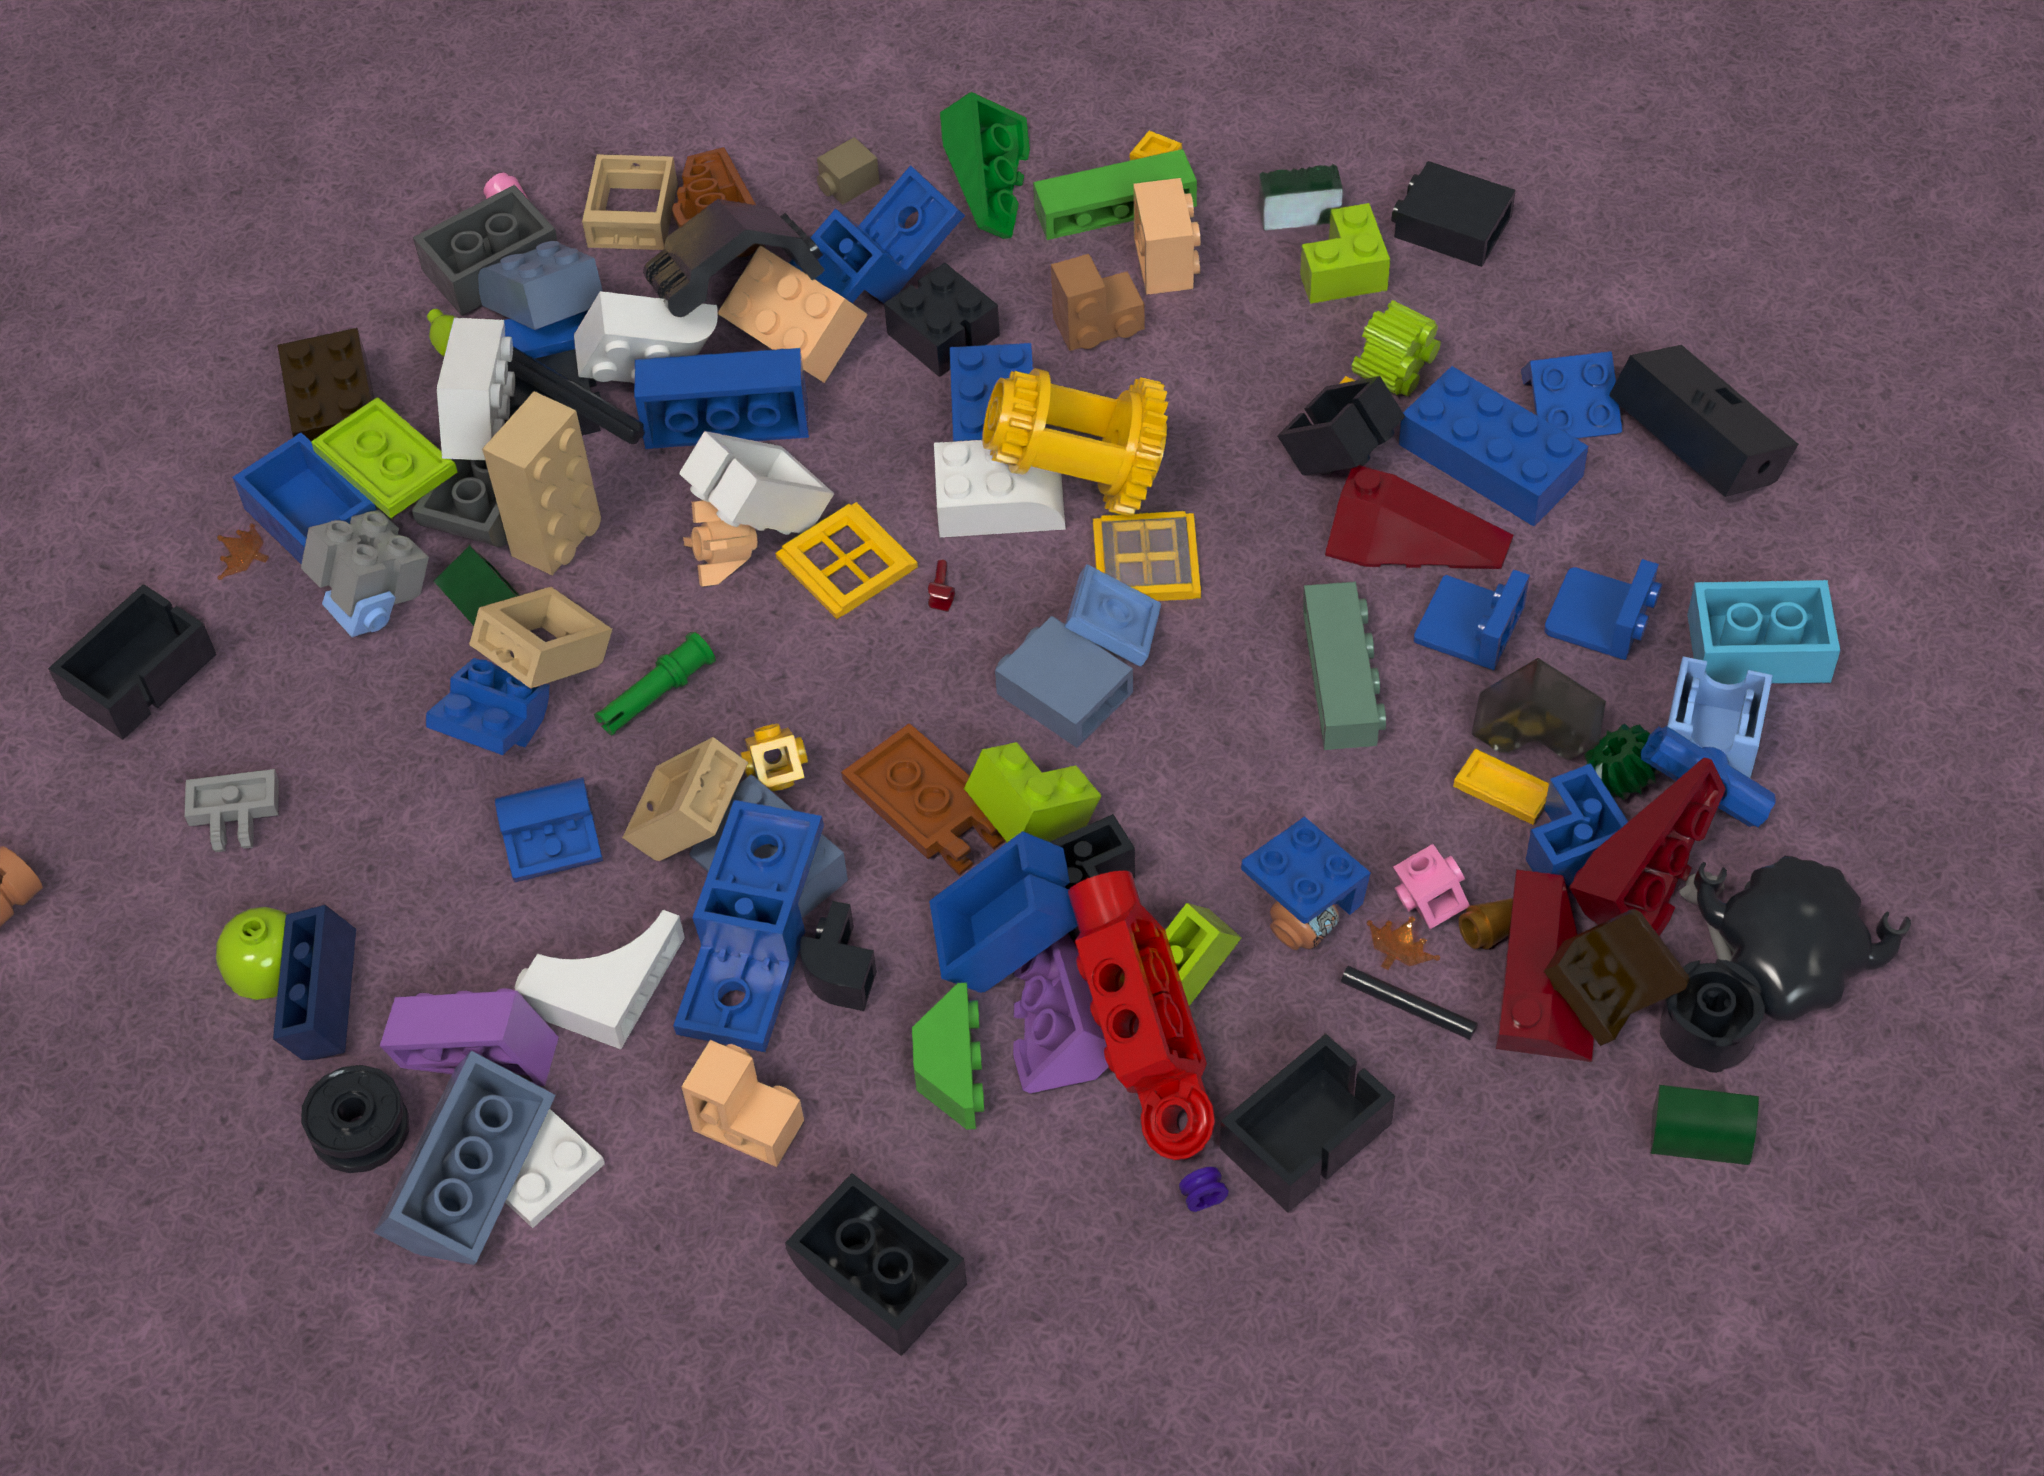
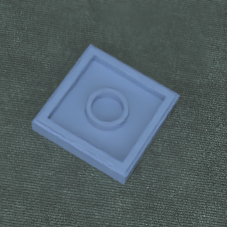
[1065,564,1161,667]

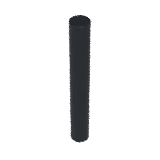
[1341,966,1478,1040]

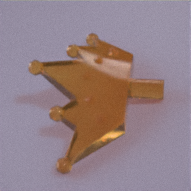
[217,523,269,580]
[1366,916,1441,970]

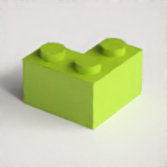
[1300,203,1390,304]
[964,742,1102,842]
[1165,903,1242,1006]

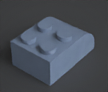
[478,241,603,330]

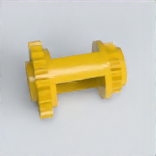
[982,368,1168,516]

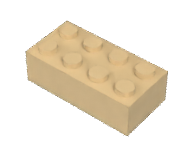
[482,391,601,575]

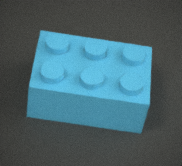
[1687,580,1840,684]

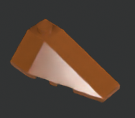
[672,147,765,257]

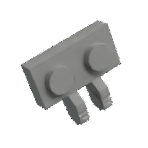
[184,769,279,852]

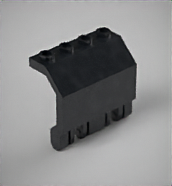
[643,199,825,317]

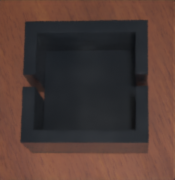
[884,263,1000,377]
[1277,376,1405,476]

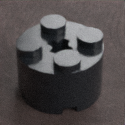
[1660,959,1765,1073]

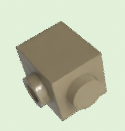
[817,137,880,205]

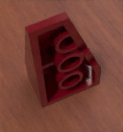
[1569,757,1726,936]

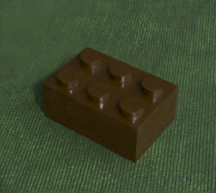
[277,328,375,441]

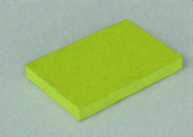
[311,397,458,518]

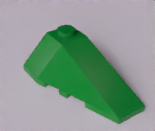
[940,92,1030,239]

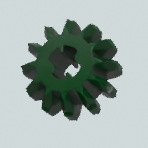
[1584,723,1661,800]

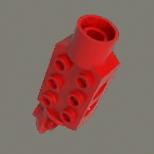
[1068,871,1215,1160]

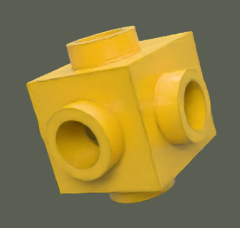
[740,724,808,791]

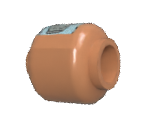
[1270,901,1339,950]

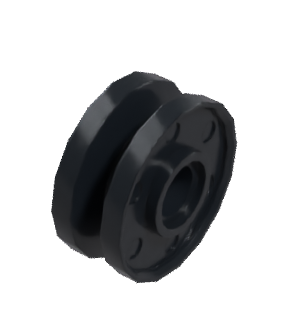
[301,1065,409,1173]

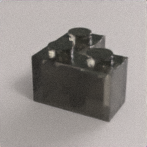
[1471,658,1606,760]

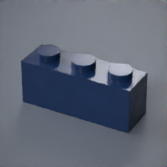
[273,905,356,1060]

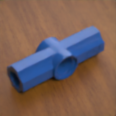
[1641,726,1776,827]

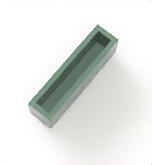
[1302,581,1386,750]

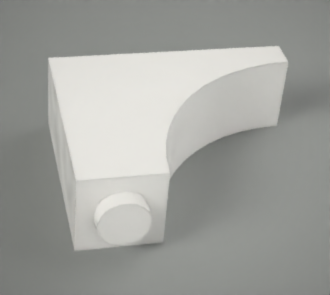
[515,910,685,1049]

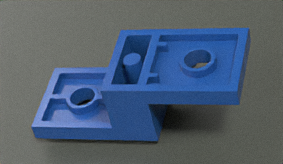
[789,165,965,303]
[673,800,824,1052]

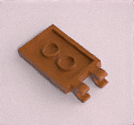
[841,723,1006,876]

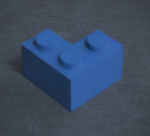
[1526,763,1628,888]

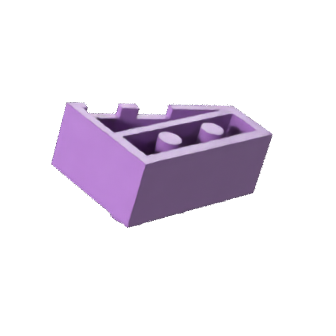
[380,988,559,1086]

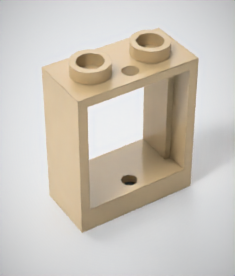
[582,154,678,250]
[469,587,612,689]
[622,737,748,861]

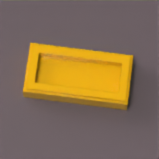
[1453,748,1549,825]

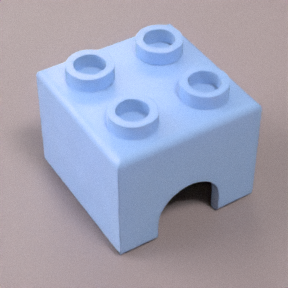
[1667,656,1773,778]

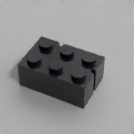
[48,584,217,740]
[1220,1033,1395,1213]

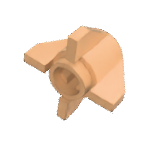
[683,500,757,586]

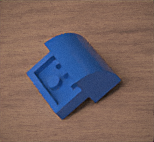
[426,658,550,755]
[495,777,603,882]

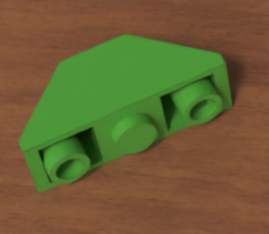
[912,983,984,1130]

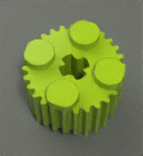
[1351,300,1441,397]

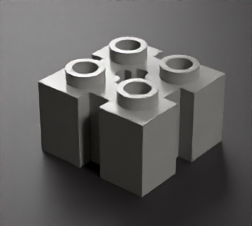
[301,510,429,617]

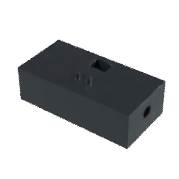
[1609,345,1799,497]

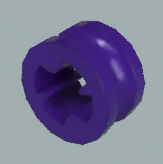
[1179,1167,1228,1212]

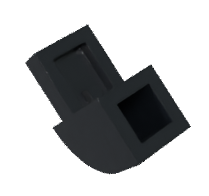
[800,901,877,1011]

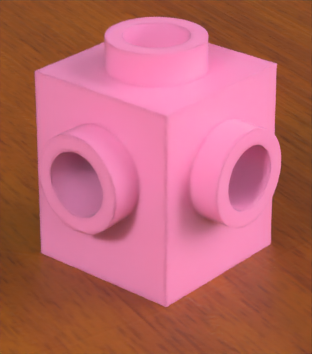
[1393,844,1470,929]

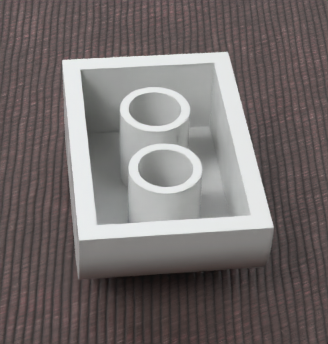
[574,291,718,384]
[934,440,1066,537]

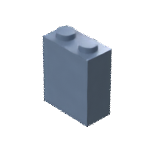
[995,616,1133,748]

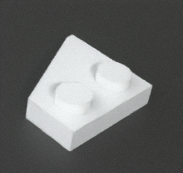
[505,1109,605,1228]

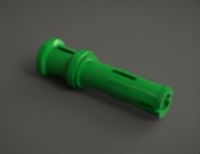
[594,632,716,736]

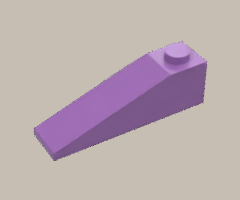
[1013,933,1109,1093]

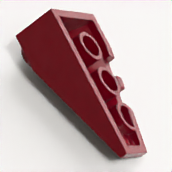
[1325,465,1514,569]
[1496,869,1594,1062]

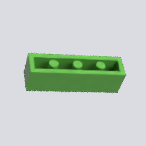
[1033,149,1197,240]

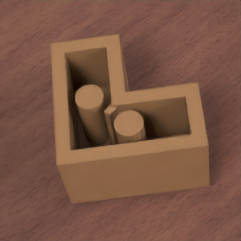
[1051,254,1145,351]

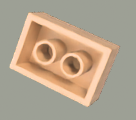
[717,245,868,383]

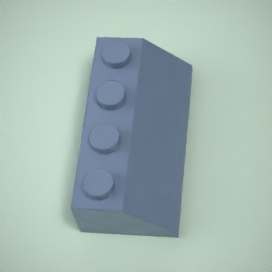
[373,1051,556,1265]

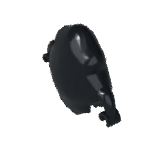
[1694,855,1911,1021]

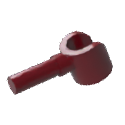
[928,560,955,612]

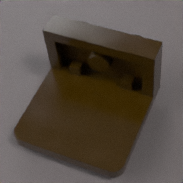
[1544,909,1690,1046]

